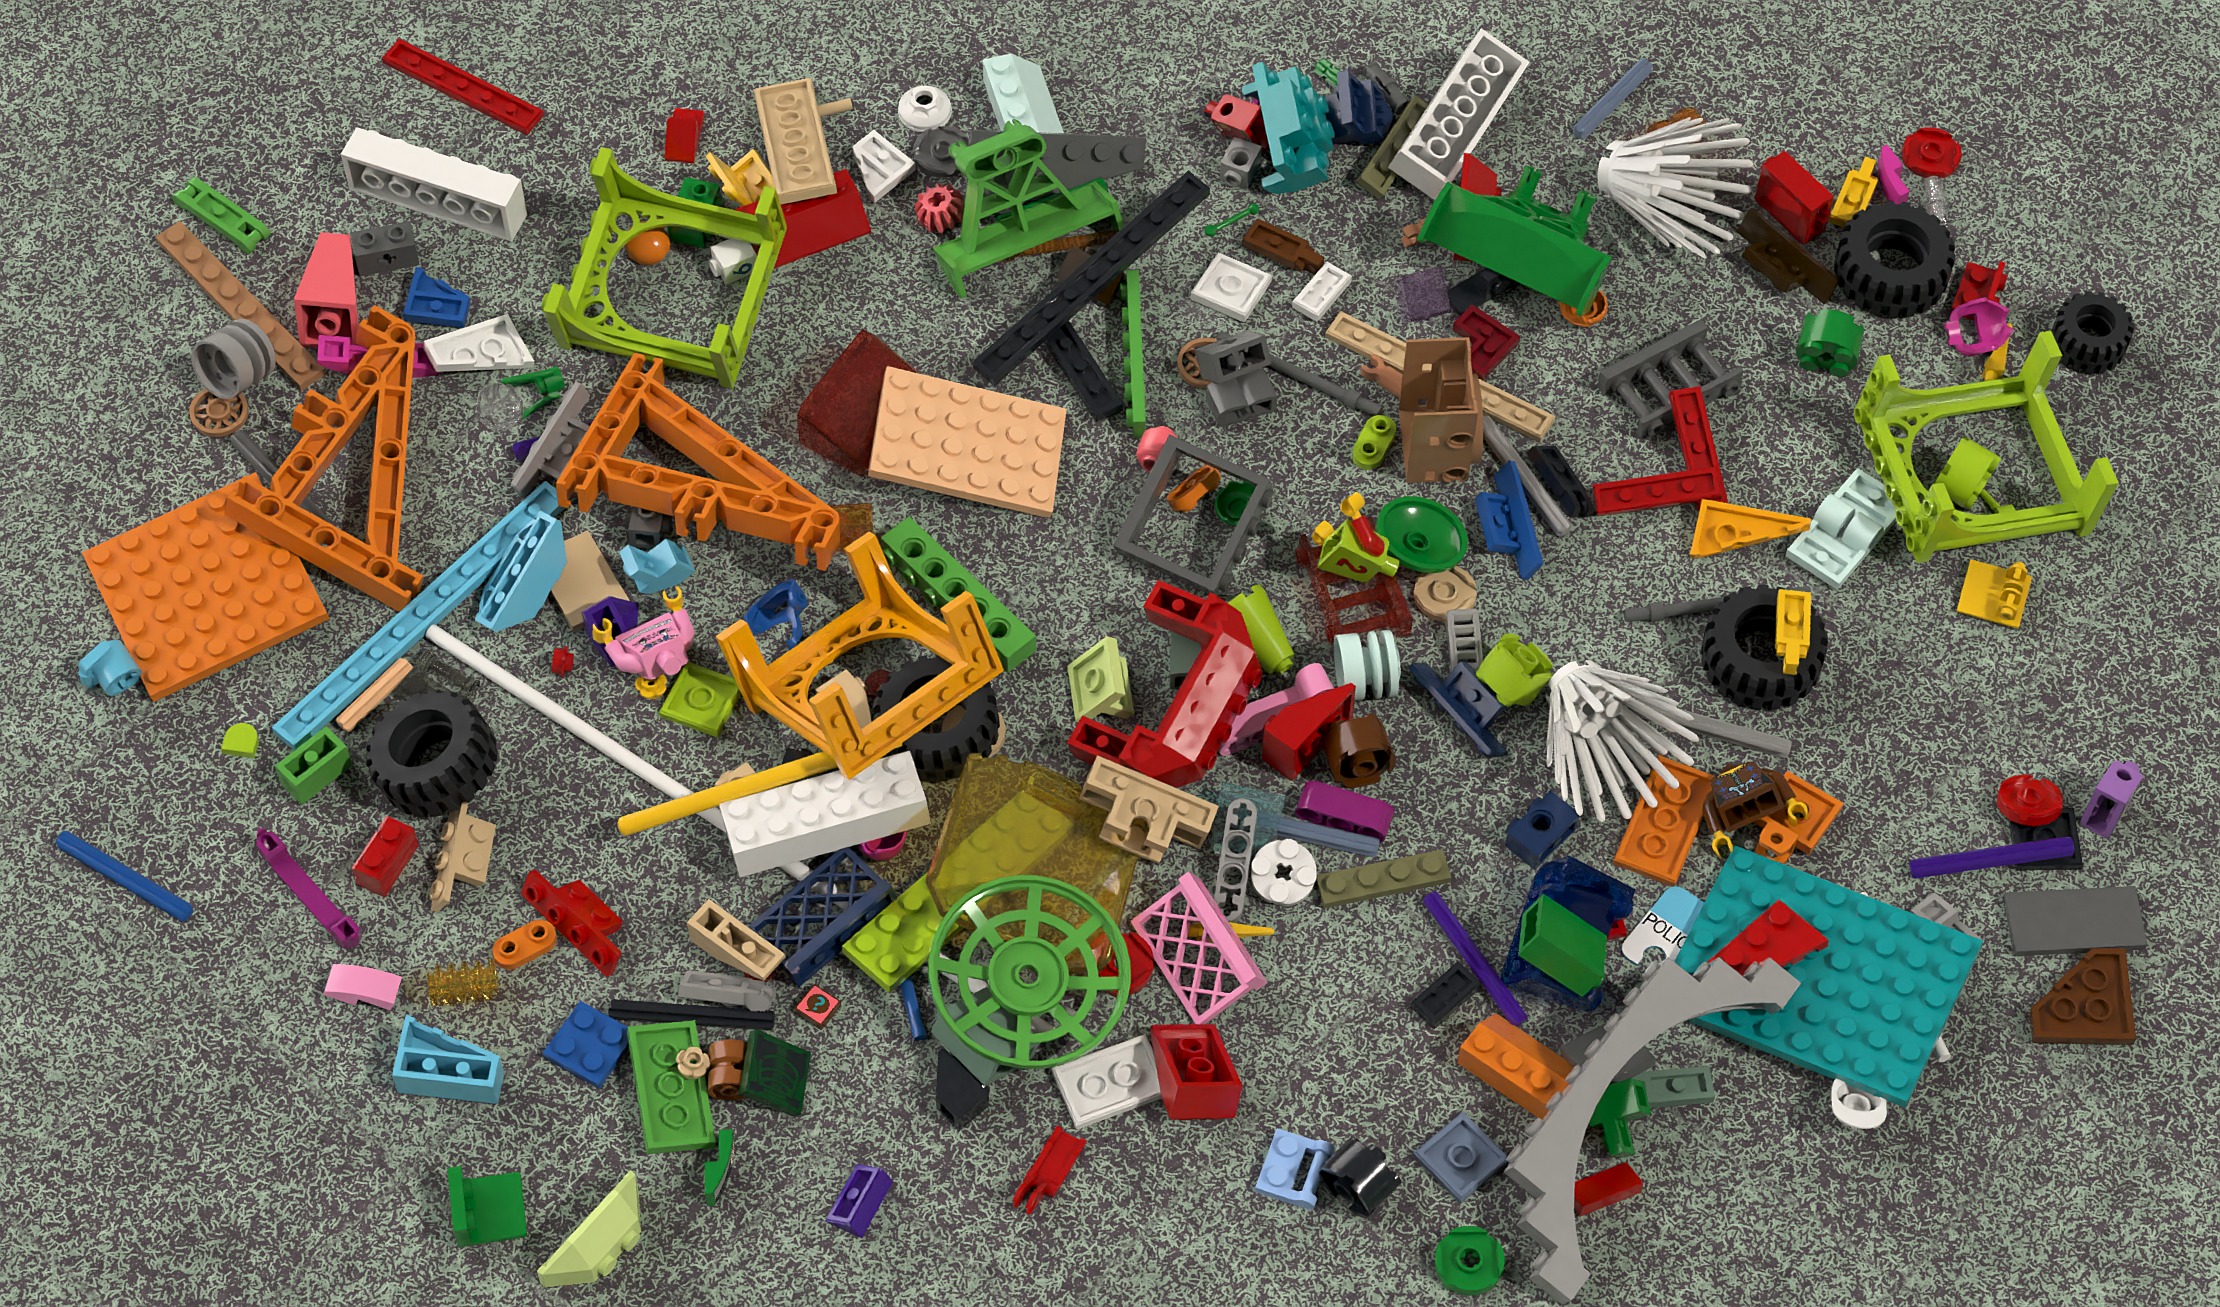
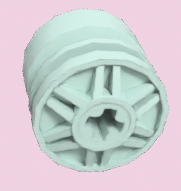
[1334,630,1401,701]

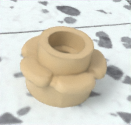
[676,1047,710,1080]

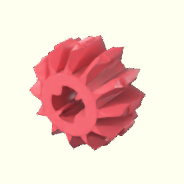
[914,182,965,234]

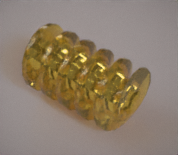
[427,958,499,1007]

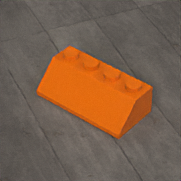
[1457,1013,1573,1119]

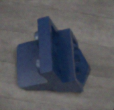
[1324,69,1396,144]

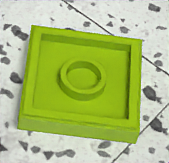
[659,662,741,738]

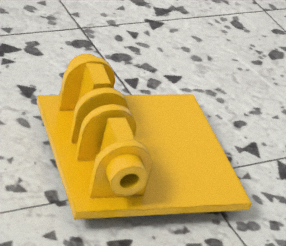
[1956,559,2032,629]

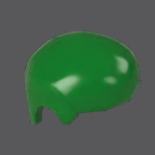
[1214,480,1256,527]

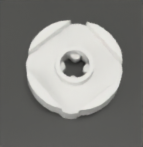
[1251,839,1317,906]

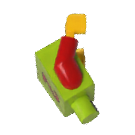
[1312,492,1399,582]

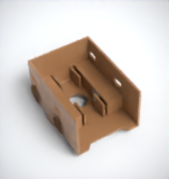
[1399,337,1483,483]

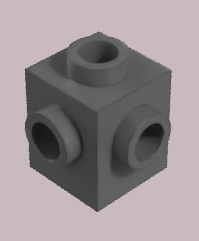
[625,506,672,549]

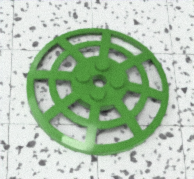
[928,875,1131,1069]

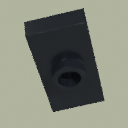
[1410,961,1482,1029]

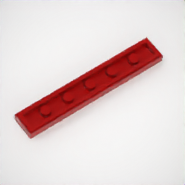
[382,38,544,135]

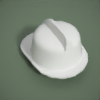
[1831,1079,1887,1131]

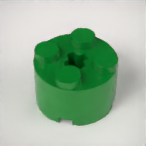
[1796,309,1864,378]

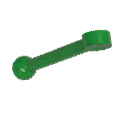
[1205,203,1259,237]

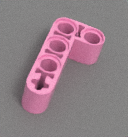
[1218,663,1334,756]

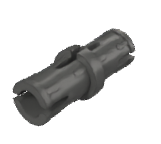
[1362,61,1409,115]

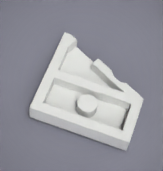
[852,130,916,203]

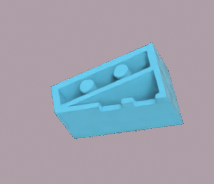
[392,1014,504,1104]

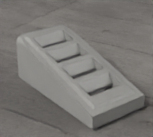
[1445,608,1483,672]

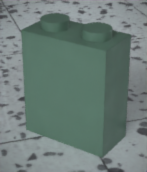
[931,987,1040,1086]

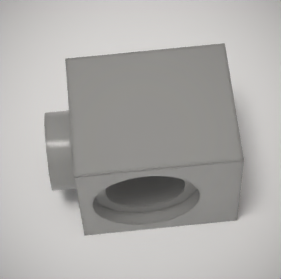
[1220,137,1262,189]

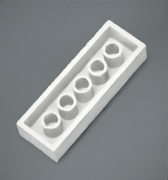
[1388,28,1529,200]
[341,127,527,241]
[719,751,931,877]

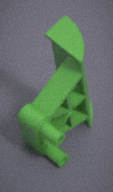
[933,119,1124,299]

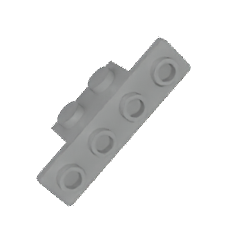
[511,381,590,498]

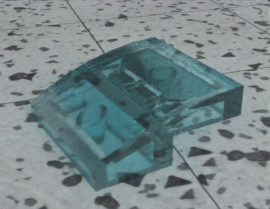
[1206,781,1286,860]

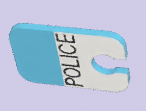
[1622,886,1704,966]

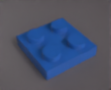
[542,1001,629,1089]

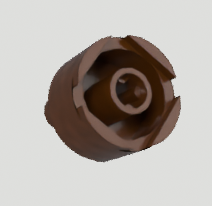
[1323,714,1396,789]

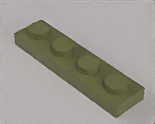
[1356,95,1428,200]
[1316,849,1452,909]

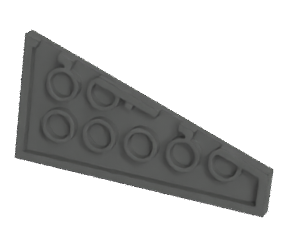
[965,129,1146,209]

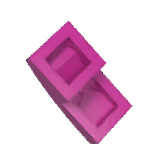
[1878,144,1910,204]

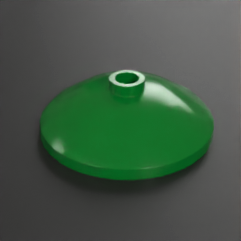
[1376,496,1468,573]

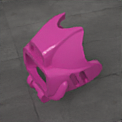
[1944,297,2014,356]

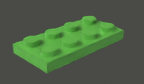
[627,1020,716,1155]

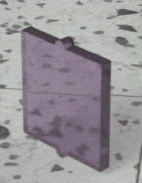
[1394,266,1451,323]

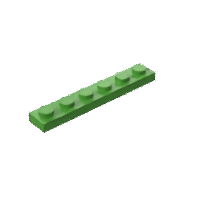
[1121,270,1146,438]

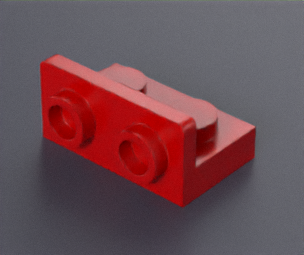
[1951,261,2008,320]

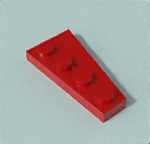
[1692,899,1829,976]

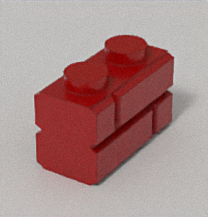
[351,816,419,898]

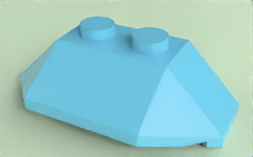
[475,511,567,632]

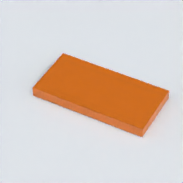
[1613,755,1715,887]

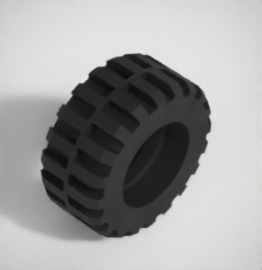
[1834,201,1956,319]
[1701,585,1828,710]
[873,655,1000,782]
[365,690,498,817]

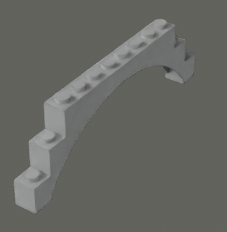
[1504,957,1801,1304]

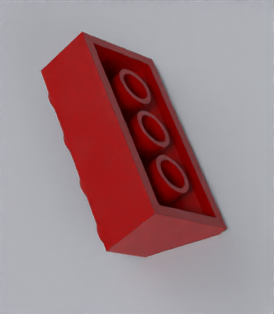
[735,169,871,269]

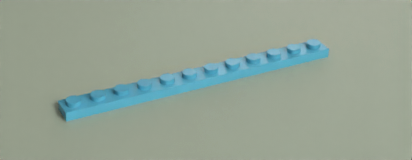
[272,481,565,751]

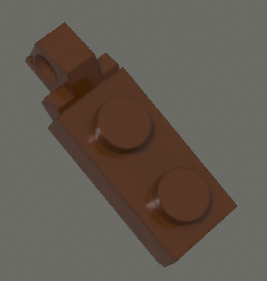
[1242,219,1325,275]

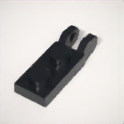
[1527,445,1594,518]

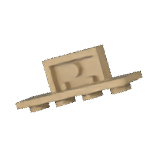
[429,801,496,912]

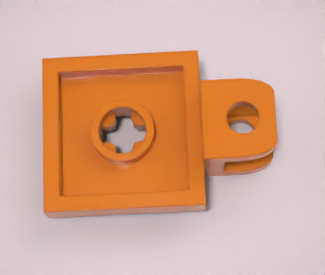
[1753,771,1844,864]

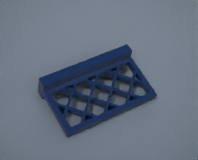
[748,847,898,987]

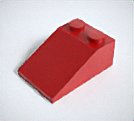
[1261,683,1356,781]
[1150,1024,1243,1120]

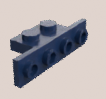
[1408,662,1508,757]

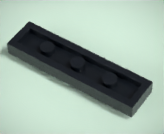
[1044,321,1123,422]

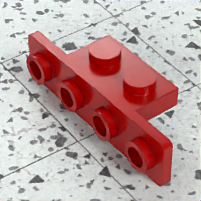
[521,869,623,977]

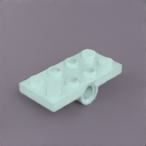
[1786,468,1896,590]

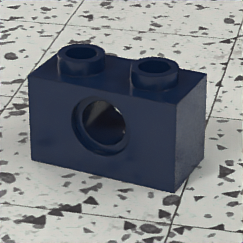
[1505,790,1580,870]

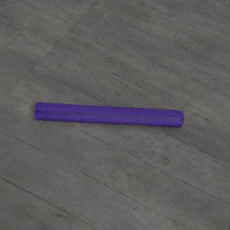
[1909,836,2074,879]
[1423,891,1528,1027]

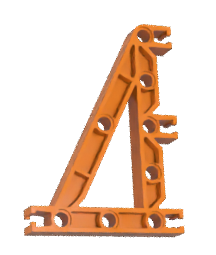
[225,305,423,612]
[556,353,840,571]

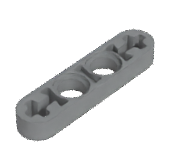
[1214,798,1257,923]

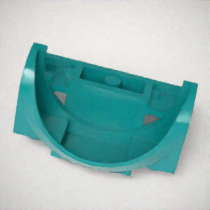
[1242,62,1335,194]

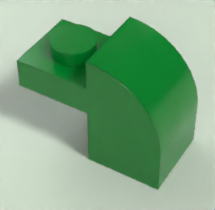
[1589,1078,1652,1158]

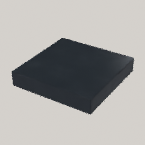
[2008,808,2083,871]

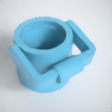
[78,639,142,696]

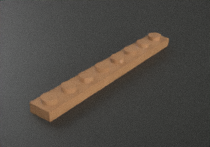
[156,221,326,391]

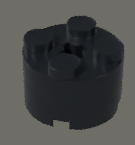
[1319,1136,1402,1218]

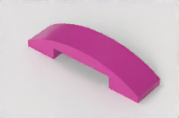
[317,335,442,378]

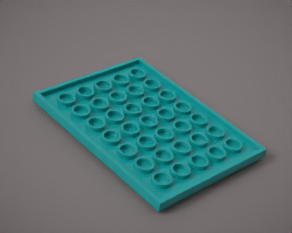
[1674,845,1983,1108]

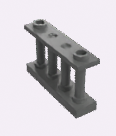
[1597,319,1744,440]

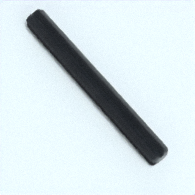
[608,999,775,1031]

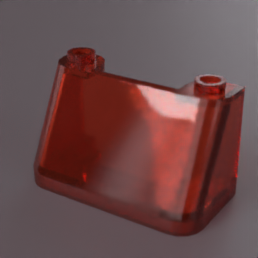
[797,329,921,477]

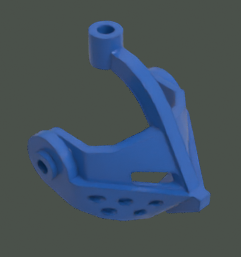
[743,579,808,650]

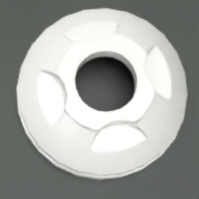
[898,86,952,132]

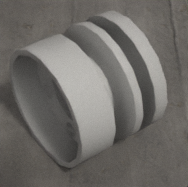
[191,318,276,400]

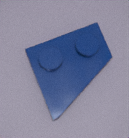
[403,267,471,328]

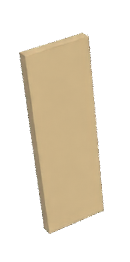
[753,78,837,204]

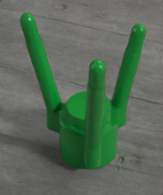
[486,366,565,420]

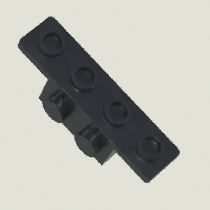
[1444,267,1519,316]

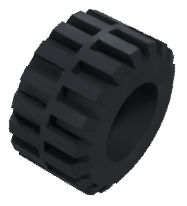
[2052,291,2134,375]

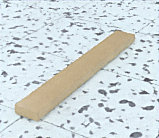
[1325,311,1555,443]

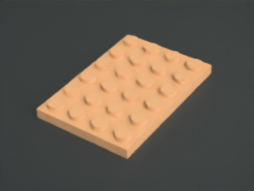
[868,366,1067,517]

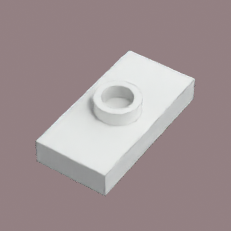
[1292,262,1352,322]

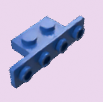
[1475,460,1543,580]

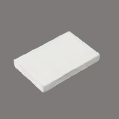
[1052,1034,1161,1129]

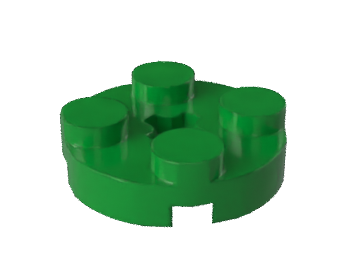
[1434,1226,1505,1296]

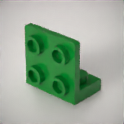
[447,1166,527,1248]

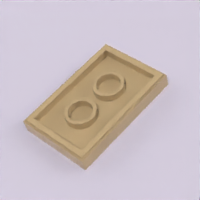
[550,530,630,632]

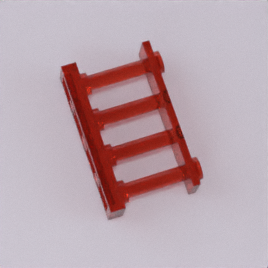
[1295,517,1413,645]

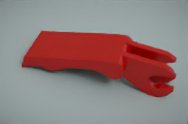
[1012,1125,1087,1215]

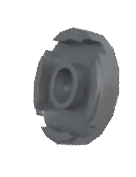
[913,126,969,178]

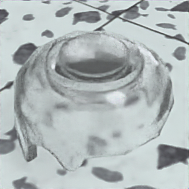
[476,382,524,432]

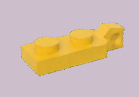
[1829,157,1878,228]
[1775,589,1811,675]

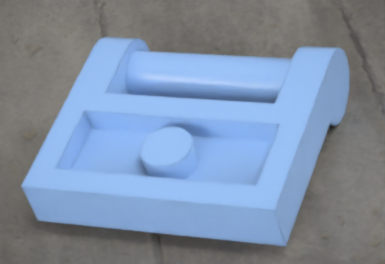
[1255,1128,1335,1210]

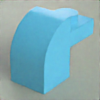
[619,539,696,594]

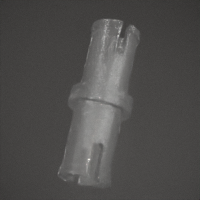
[1923,176,1951,230]

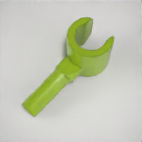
[1979,490,2015,514]

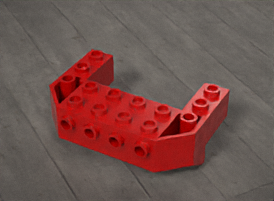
[1067,580,1262,788]

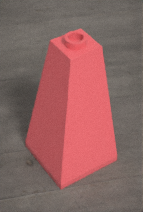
[294,232,359,349]

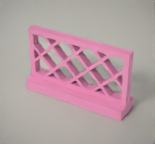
[1131,871,1268,1024]

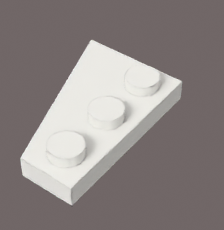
[423,314,534,372]

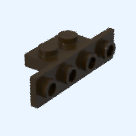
[1736,208,1840,305]

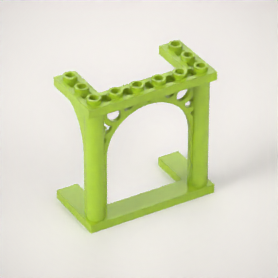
[542,147,787,389]
[1854,331,2119,563]

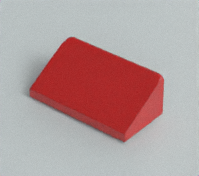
[1574,1162,1643,1217]

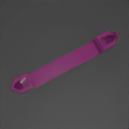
[256,828,362,949]

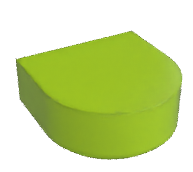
[221,723,259,758]

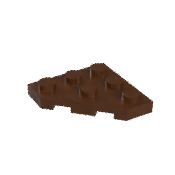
[2029,948,2136,1045]

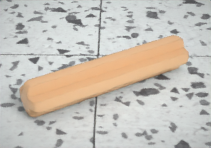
[336,658,413,732]

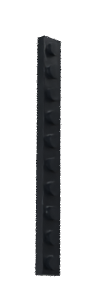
[972,170,1210,387]

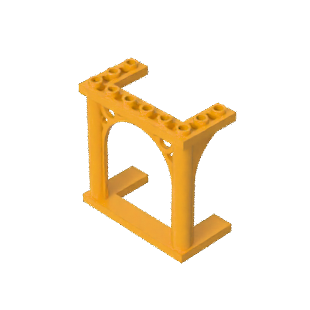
[715,532,1004,780]

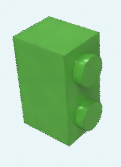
[275,726,353,805]

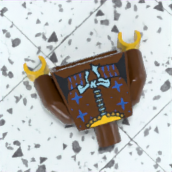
[1702,762,1808,859]

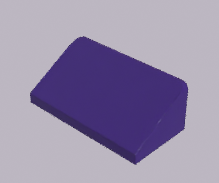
[825,1164,893,1238]

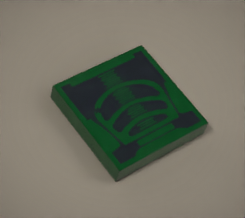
[739,1029,811,1116]

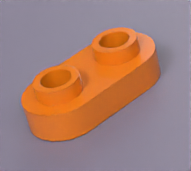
[1167,465,1221,513]
[493,920,557,970]

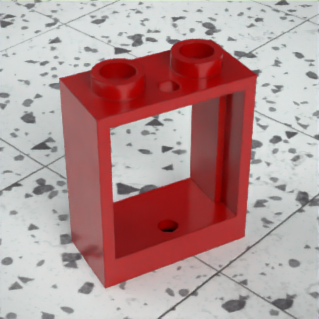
[1755,150,1834,246]

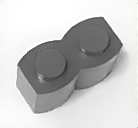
[1206,369,1278,427]

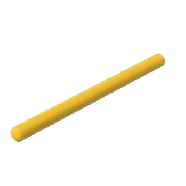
[617,743,903,836]

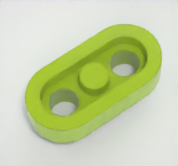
[1352,415,1396,470]

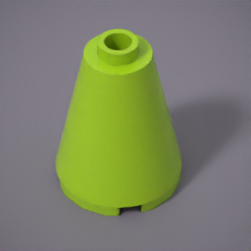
[1228,584,1295,675]

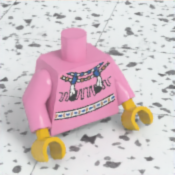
[593,586,695,680]

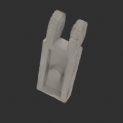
[678,970,777,1012]

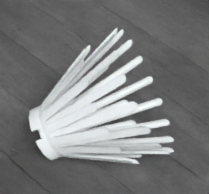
[1597,117,1753,258]
[1546,660,1699,822]

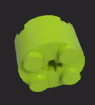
[1934,436,2002,511]
[1476,633,1554,707]

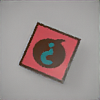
[794,984,842,1030]

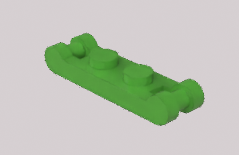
[172,176,271,254]

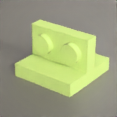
[1067,636,1134,722]

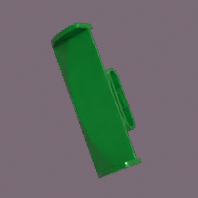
[1417,165,1612,316]

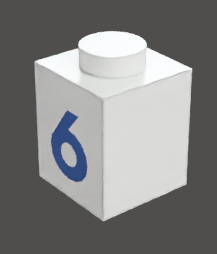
[709,239,757,285]

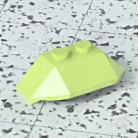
[537,1170,641,1287]

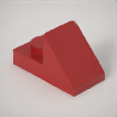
[665,108,705,164]

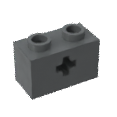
[350,221,420,277]
[1195,330,1272,384]

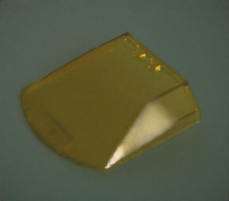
[925,753,1138,974]

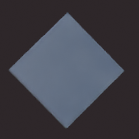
[1413,1112,1509,1204]

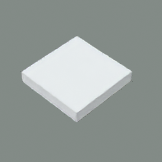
[1190,252,1272,322]

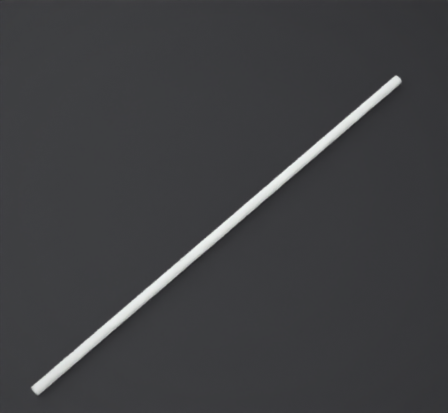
[425,624,1055,1034]

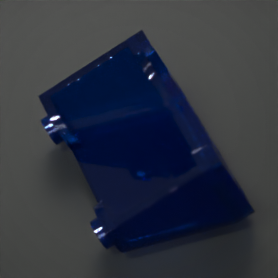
[1501,856,1636,1012]

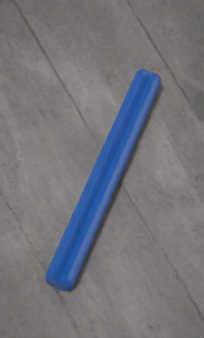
[55,831,194,922]

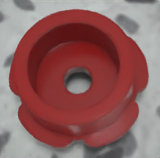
[551,646,574,677]

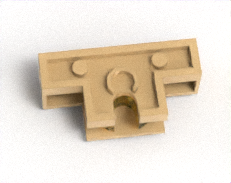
[1079,755,1219,864]

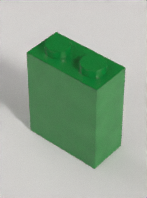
[1518,894,1607,997]

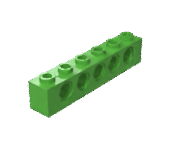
[881,516,1036,673]

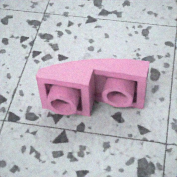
[323,964,402,1010]

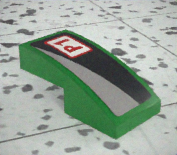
[705,1129,735,1206]

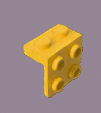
[706,149,774,207]

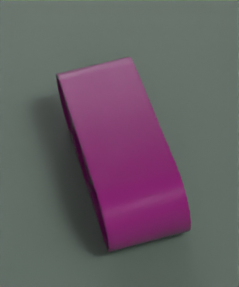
[1295,781,1395,843]

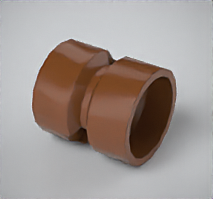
[708,1039,748,1100]

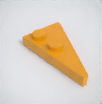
[1690,499,1811,559]

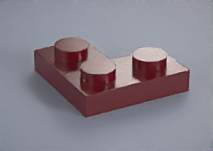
[1453,304,1520,381]

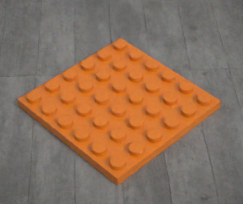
[82,472,330,702]

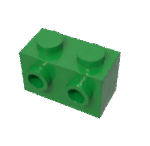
[668,177,725,248]

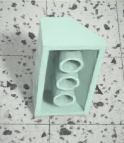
[983,54,1064,133]

